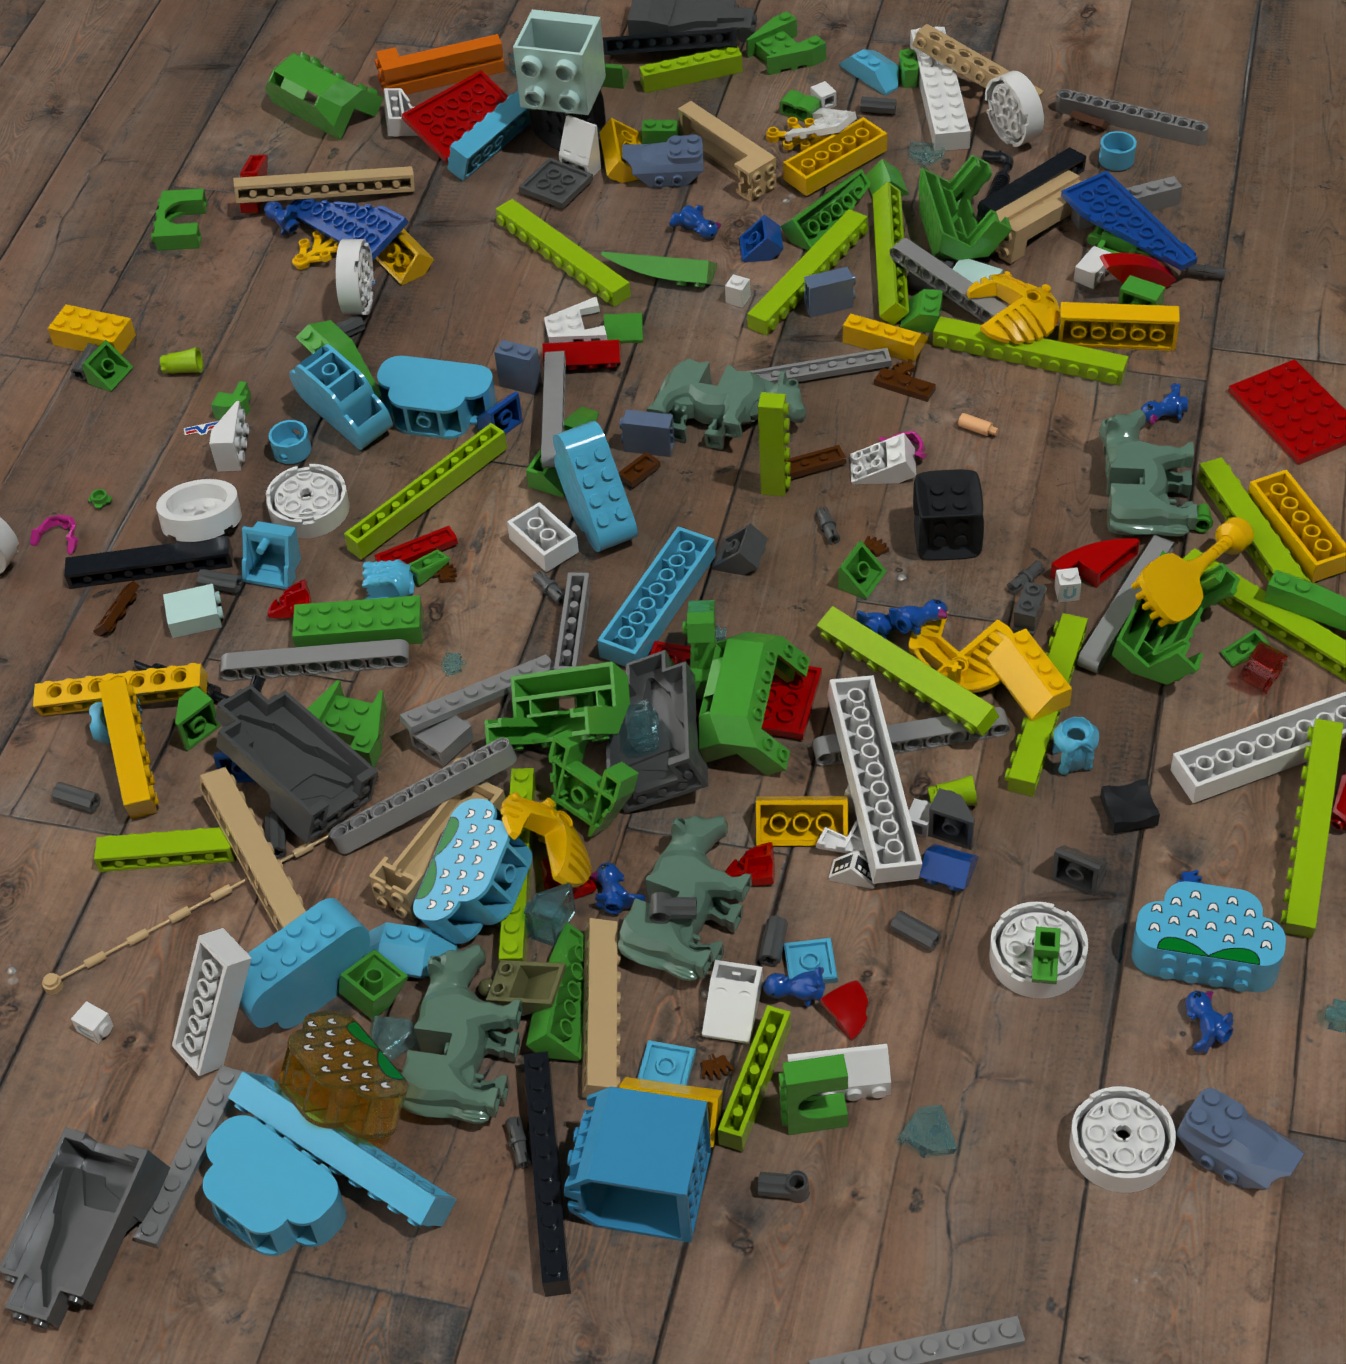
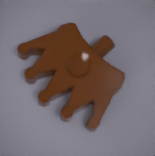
[890,359,915,376]
[864,536,889,557]
[434,562,457,583]
[702,1054,734,1081]

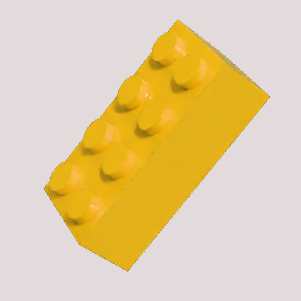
[47,304,136,355]

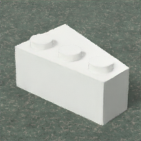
[384,88,418,137]

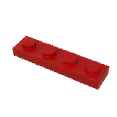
[374,526,458,564]

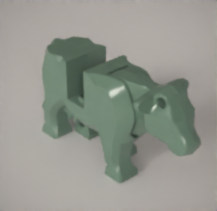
[647,358,806,449]
[1099,409,1198,537]
[617,815,752,981]
[399,944,523,1124]

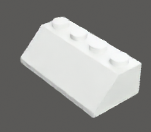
[787,1044,891,1101]

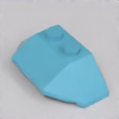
[839,49,899,96]
[364,922,458,979]

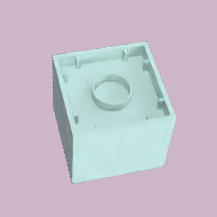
[513,9,606,115]

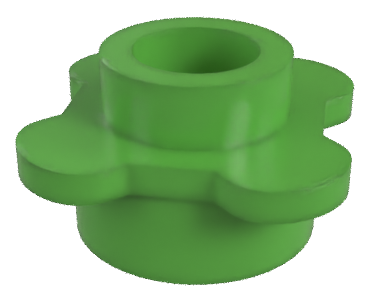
[88,489,112,509]

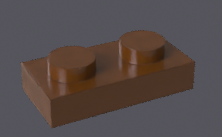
[1070,110,1109,131]
[618,452,660,488]

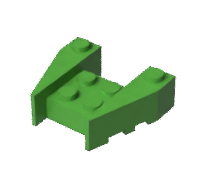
[746,11,826,75]
[683,600,717,699]
[307,680,387,767]
[549,728,639,837]

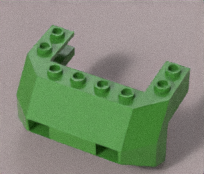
[265,52,384,141]
[919,154,1012,262]
[1112,550,1240,685]
[699,632,810,775]
[484,661,630,750]

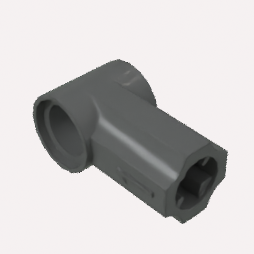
[649,892,697,924]
[758,1170,810,1203]

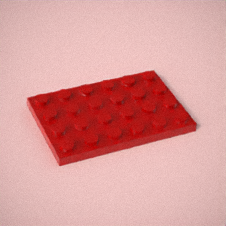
[401,70,508,163]
[1228,359,1346,465]

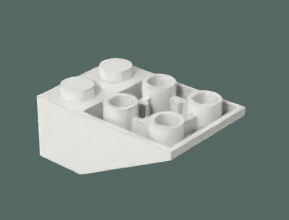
[559,115,601,176]
[209,401,249,472]
[850,433,916,484]
[702,960,763,1044]

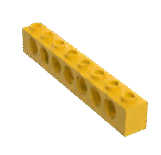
[33,663,208,716]

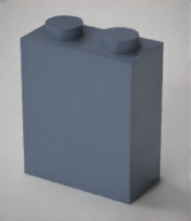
[804,267,856,317]
[494,339,542,395]
[619,409,675,457]

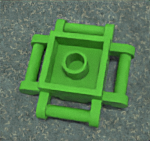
[1087,226,1152,257]

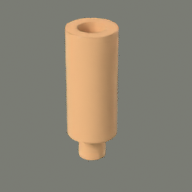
[958,413,999,436]

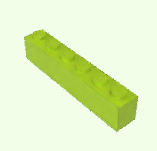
[639,46,743,93]
[758,392,791,496]
[94,827,235,872]
[718,1005,791,1152]

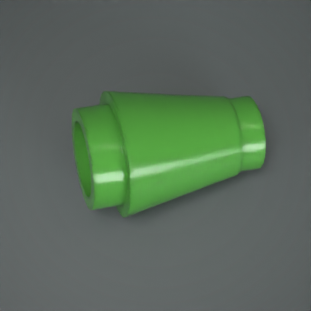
[1195,504,1213,532]

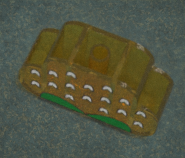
[278,1011,409,1140]

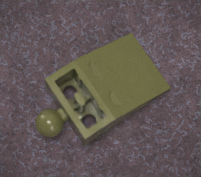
[478,960,566,1016]

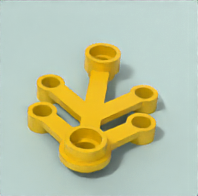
[766,117,832,151]
[292,230,339,270]

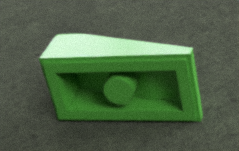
[408,549,450,586]
[1220,629,1270,668]

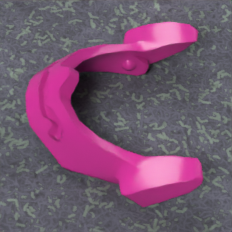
[878,431,927,460]
[30,515,79,555]

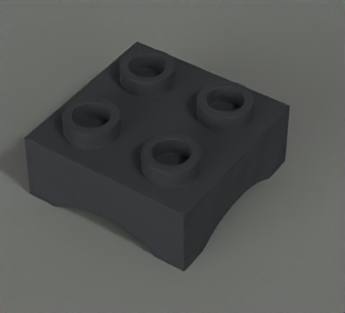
[1100,779,1160,834]

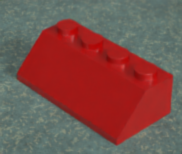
[542,340,621,370]

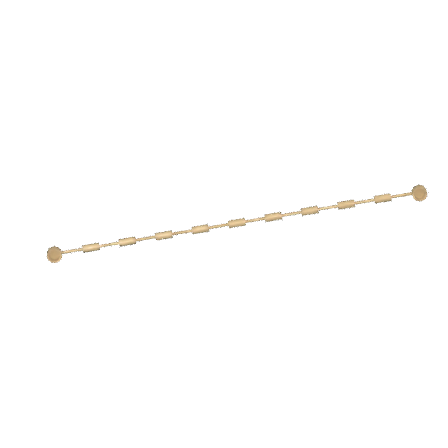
[42,758,461,995]

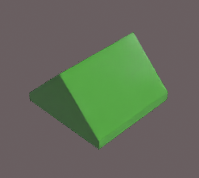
[601,64,630,89]
[866,159,908,199]
[604,313,643,344]
[82,340,133,392]
[838,541,887,599]

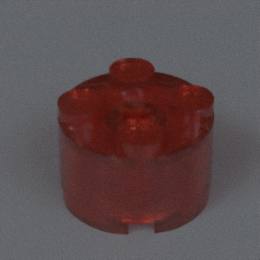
[1239,641,1289,694]

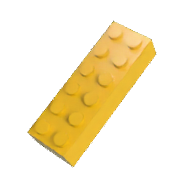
[783,117,887,196]
[1058,302,1180,351]
[1248,469,1346,582]
[98,677,160,819]

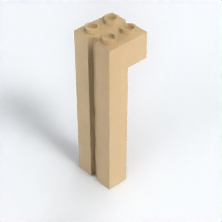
[678,101,777,202]
[991,170,1086,264]
[369,781,505,921]

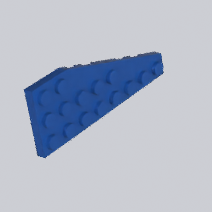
[1061,171,1197,271]
[290,199,409,260]

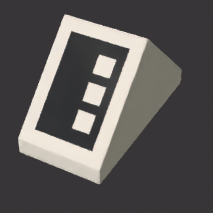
[829,850,875,889]

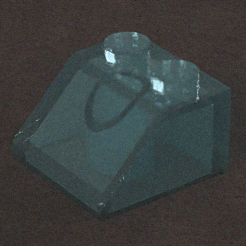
[524,883,576,947]

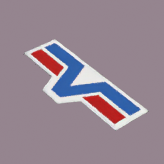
[184,421,219,435]

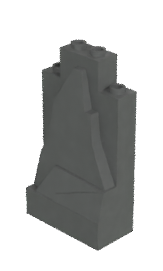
[628,0,757,51]
[606,650,708,813]
[215,684,378,844]
[0,1127,170,1329]

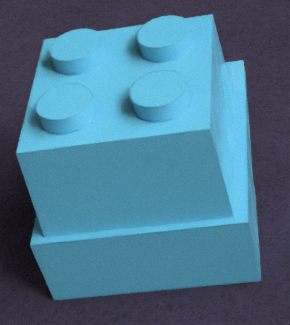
[242,521,301,589]

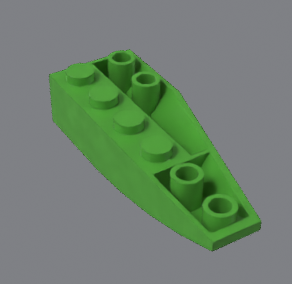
[526,406,599,498]

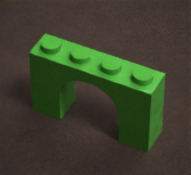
[151,188,208,251]
[779,1054,848,1135]

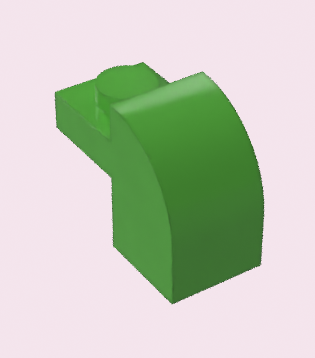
[211,381,251,420]
[1032,926,1061,984]

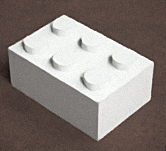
[507,502,579,572]

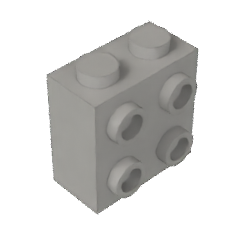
[409,715,474,767]

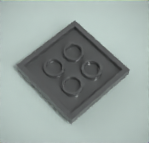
[519,158,593,209]

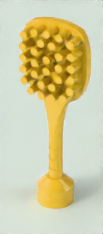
[1131,517,1254,627]

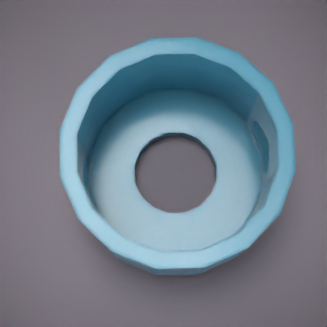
[1099,131,1137,171]
[268,420,312,464]

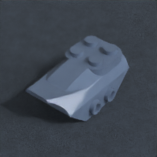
[622,134,704,188]
[1176,1088,1305,1189]

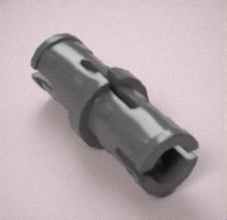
[1186,263,1226,280]
[816,507,840,545]
[1007,560,1045,595]
[533,570,565,605]
[505,1116,532,1169]

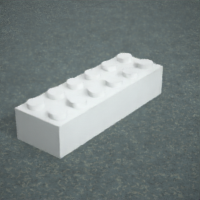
[172,928,251,1076]

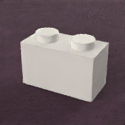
[1074,246,1111,289]

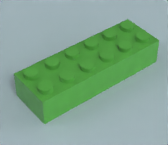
[292,595,424,647]

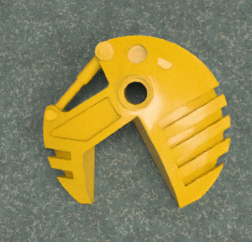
[967,271,1060,344]
[909,611,1013,693]
[501,792,592,887]

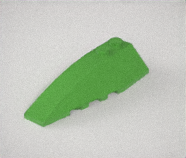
[780,169,871,251]
[601,252,717,288]
[296,320,381,399]
[1264,570,1346,631]
[526,923,585,1061]

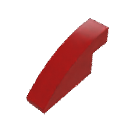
[240,155,268,213]
[1100,253,1176,289]
[1050,538,1140,588]

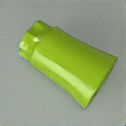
[160,347,204,374]
[927,774,977,806]

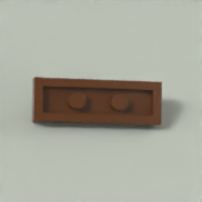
[874,368,936,402]
[787,445,846,479]
[93,581,139,636]

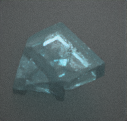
[909,142,945,166]
[369,1016,418,1061]
[897,1105,957,1158]

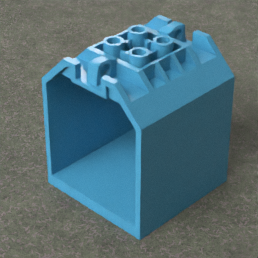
[564,1087,711,1243]

